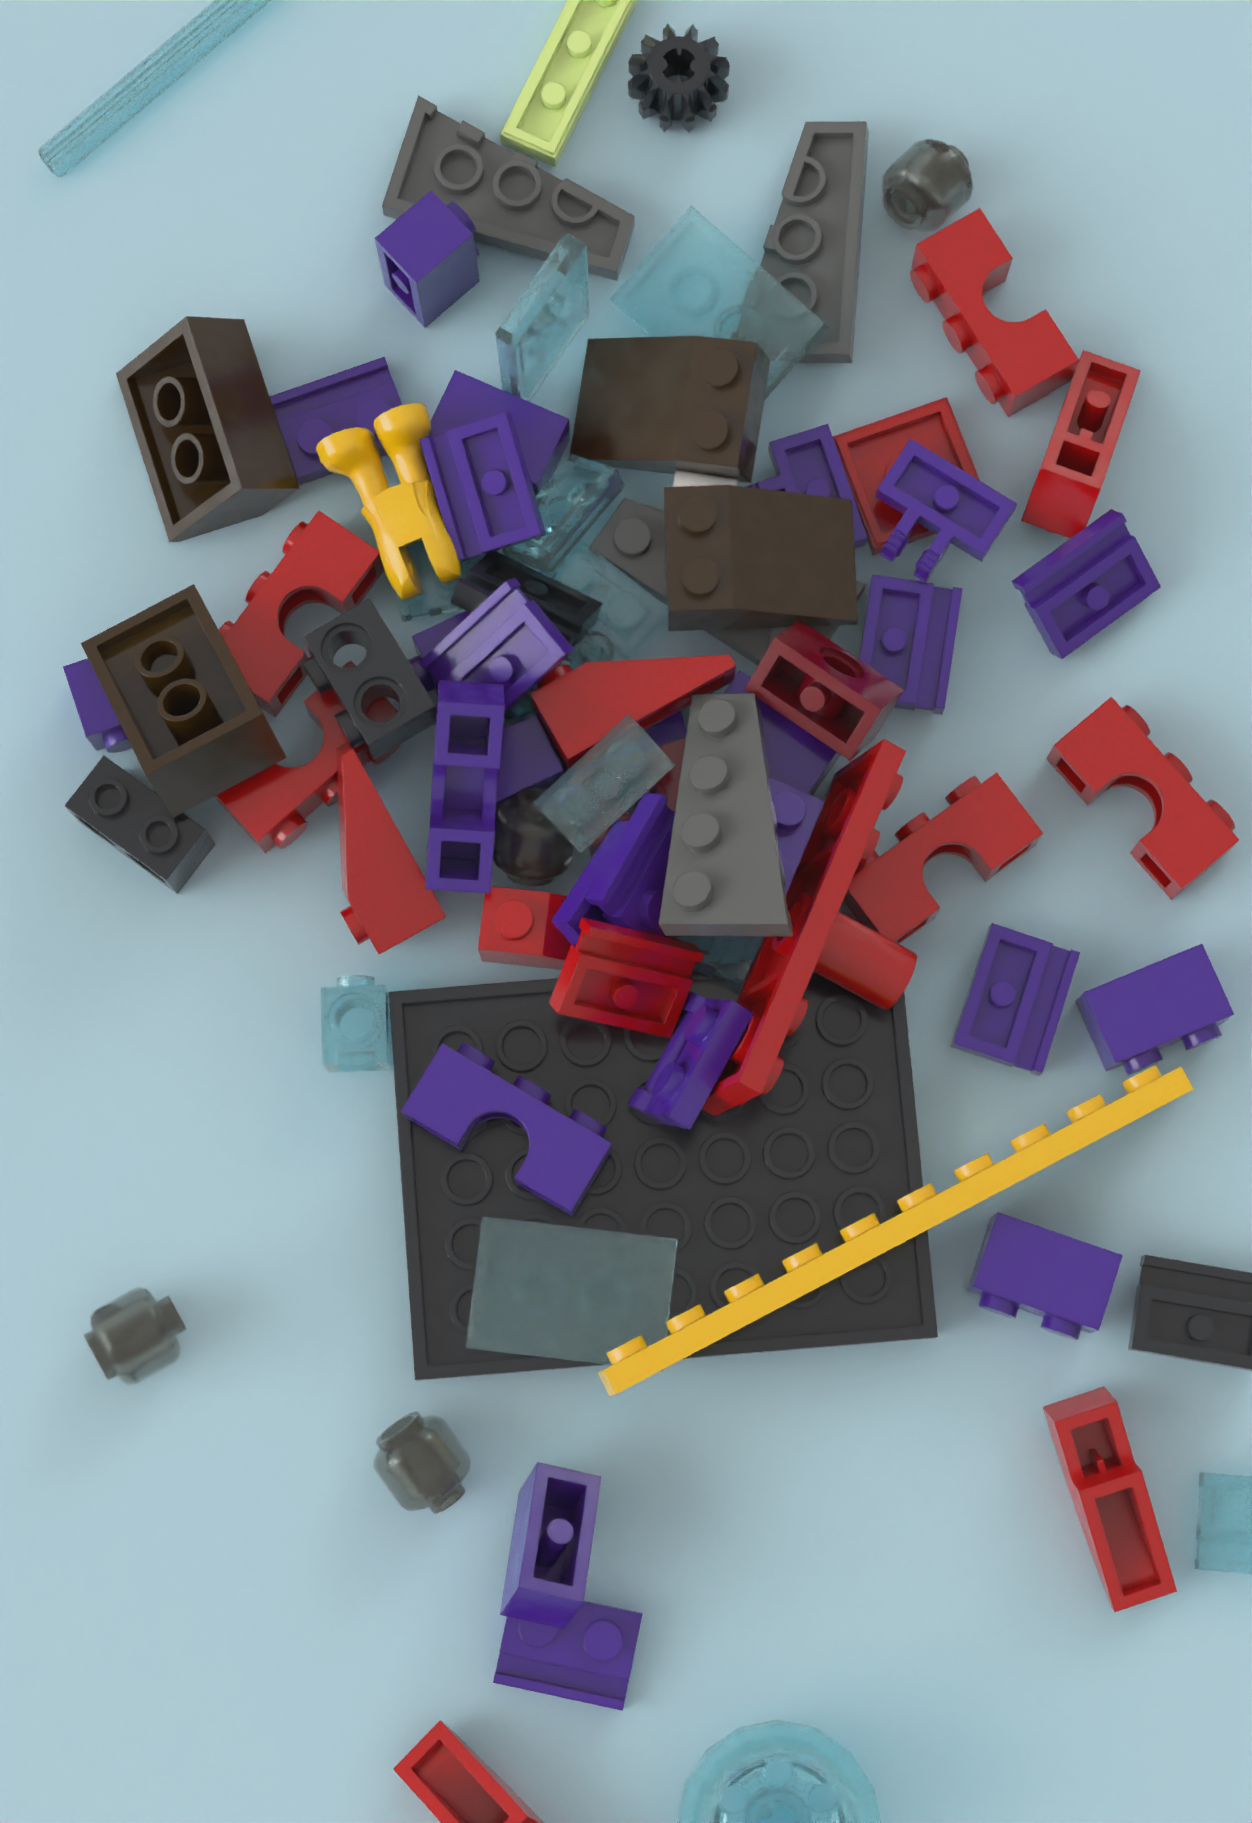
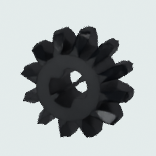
[628,24,730,133]

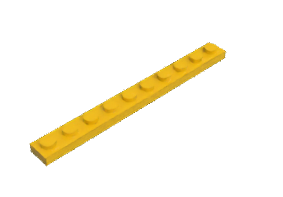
[598,1065,1193,1396]

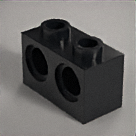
[301,598,437,759]
[65,756,216,894]

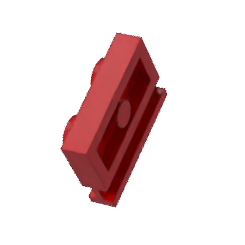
[549,917,704,1038]

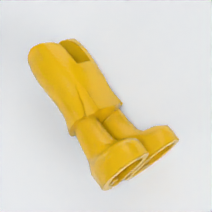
[316,403,461,601]

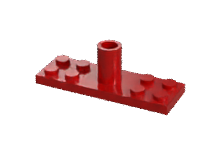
[702,739,917,1116]

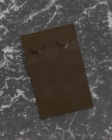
[569,336,770,483]
[664,485,858,631]
[81,584,287,818]

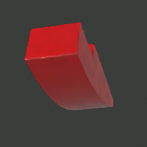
[1043,1386,1177,1612]
[393,1720,544,1823]

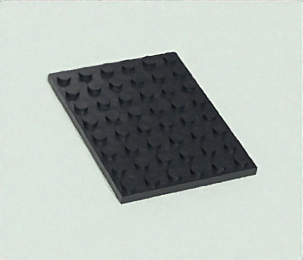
[388,962,938,1381]

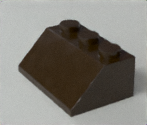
[116,316,299,542]

